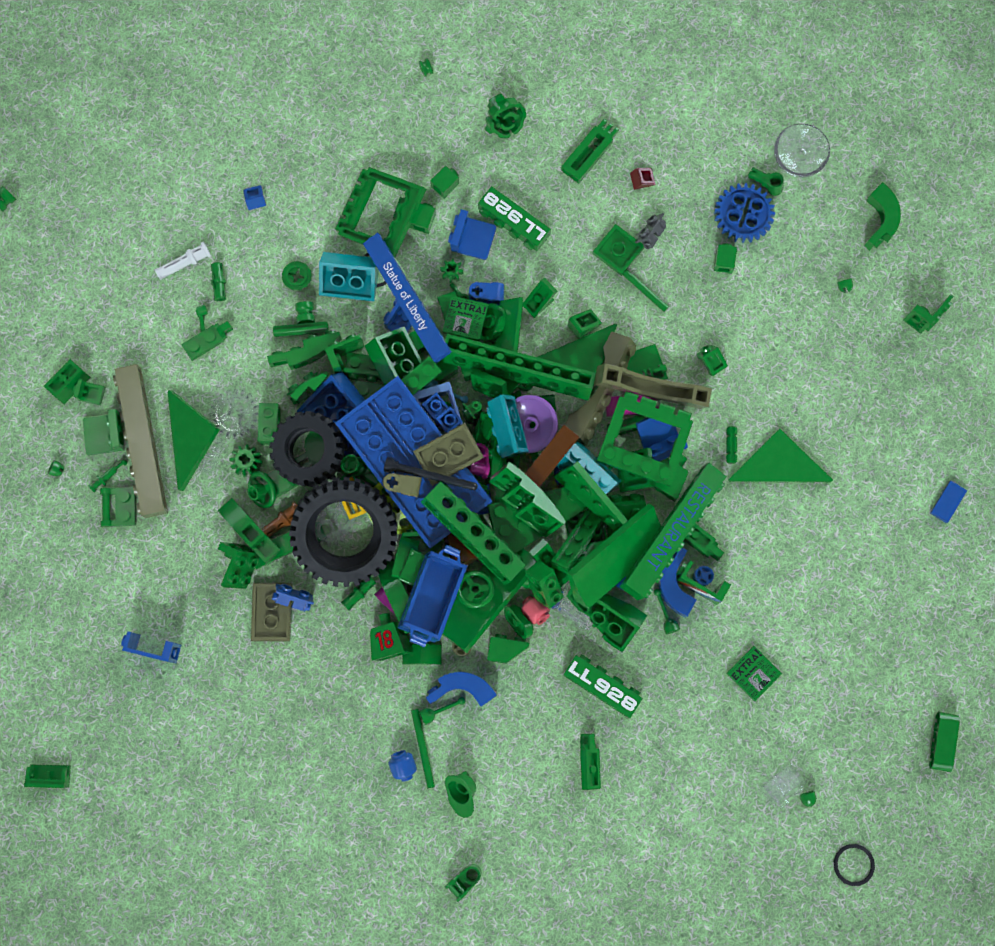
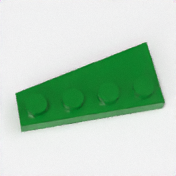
[553,461,628,530]

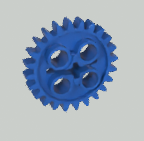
[714,183,775,243]

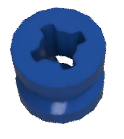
[693,566,714,586]

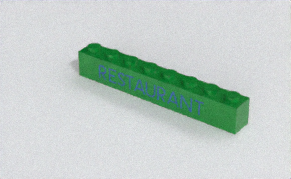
[619,463,727,601]

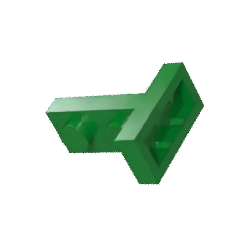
[529,539,569,588]

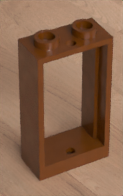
[525,425,579,487]

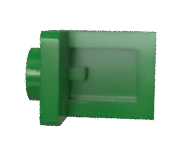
[73,379,106,406]

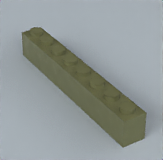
[113,364,168,518]

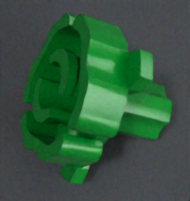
[485,94,527,138]

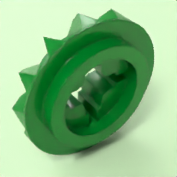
[282,261,312,291]

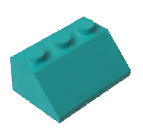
[319,252,379,301]
[487,395,529,458]
[557,442,621,495]

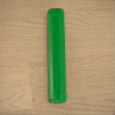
[273,321,329,337]

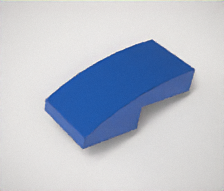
[421,392,463,433]

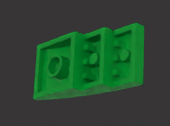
[489,462,566,537]

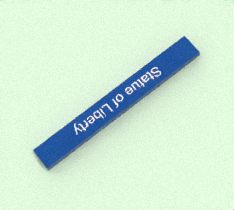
[363,232,452,363]

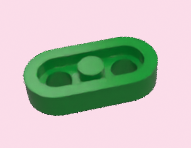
[504,604,534,639]

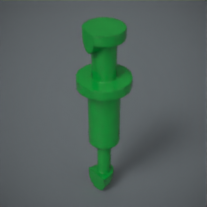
[88,459,128,493]

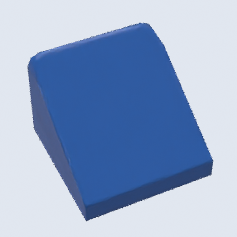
[243,185,266,210]

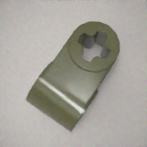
[383,473,422,497]

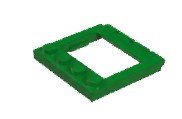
[335,167,427,258]
[597,391,693,487]

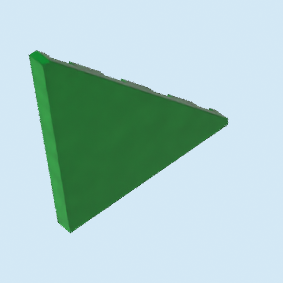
[537,324,617,392]
[167,390,220,491]
[728,429,833,483]

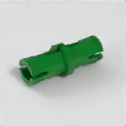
[211,262,226,302]
[340,577,376,611]

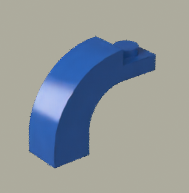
[658,547,697,618]
[426,672,497,707]

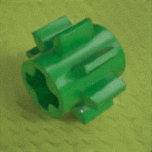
[440,258,463,283]

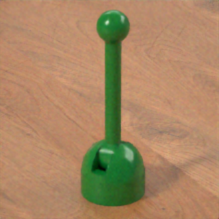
[654,588,680,635]
[419,697,466,725]

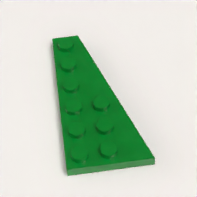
[487,487,588,562]

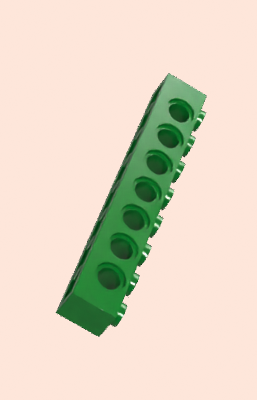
[440,334,596,400]

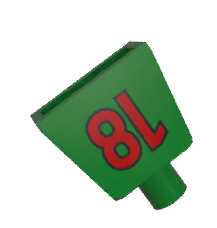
[370,613,413,661]

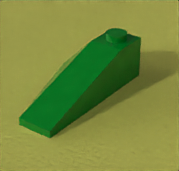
[566,589,648,652]

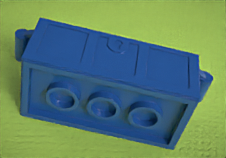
[397,545,467,647]

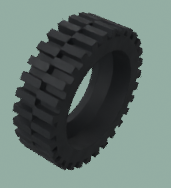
[289,477,397,587]

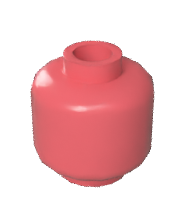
[521,596,550,625]

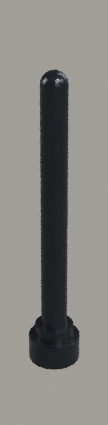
[384,456,478,490]

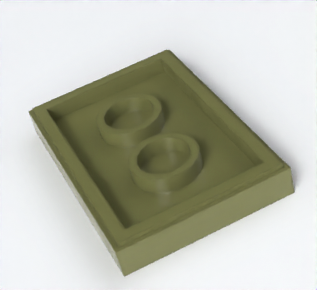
[413,423,484,486]
[251,583,292,642]

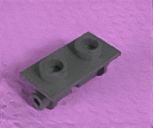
[635,213,666,249]

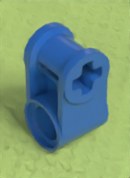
[468,282,504,305]

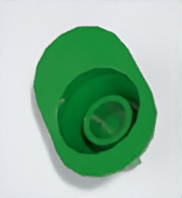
[444,771,476,818]

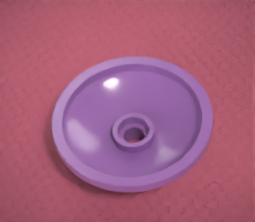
[515,395,558,453]

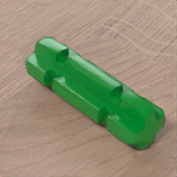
[726,426,737,464]

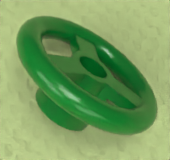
[247,471,276,509]
[457,570,495,608]

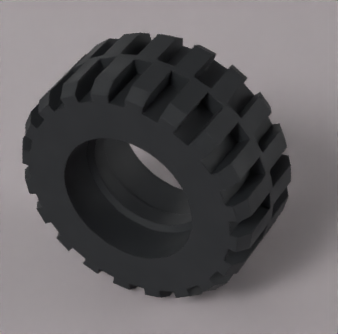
[269,411,348,487]

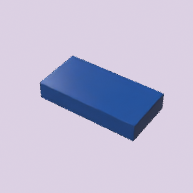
[930,480,967,523]

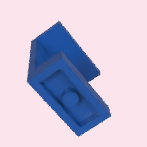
[121,631,182,664]

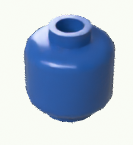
[388,750,417,782]

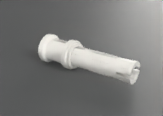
[155,242,211,280]

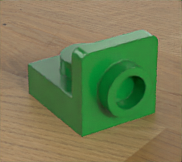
[696,345,728,376]

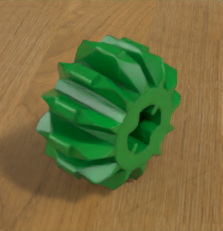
[229,444,263,477]

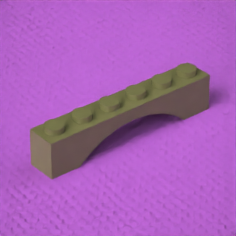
[565,331,636,445]
[594,363,712,409]

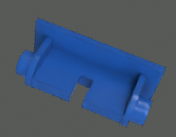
[272,584,314,612]

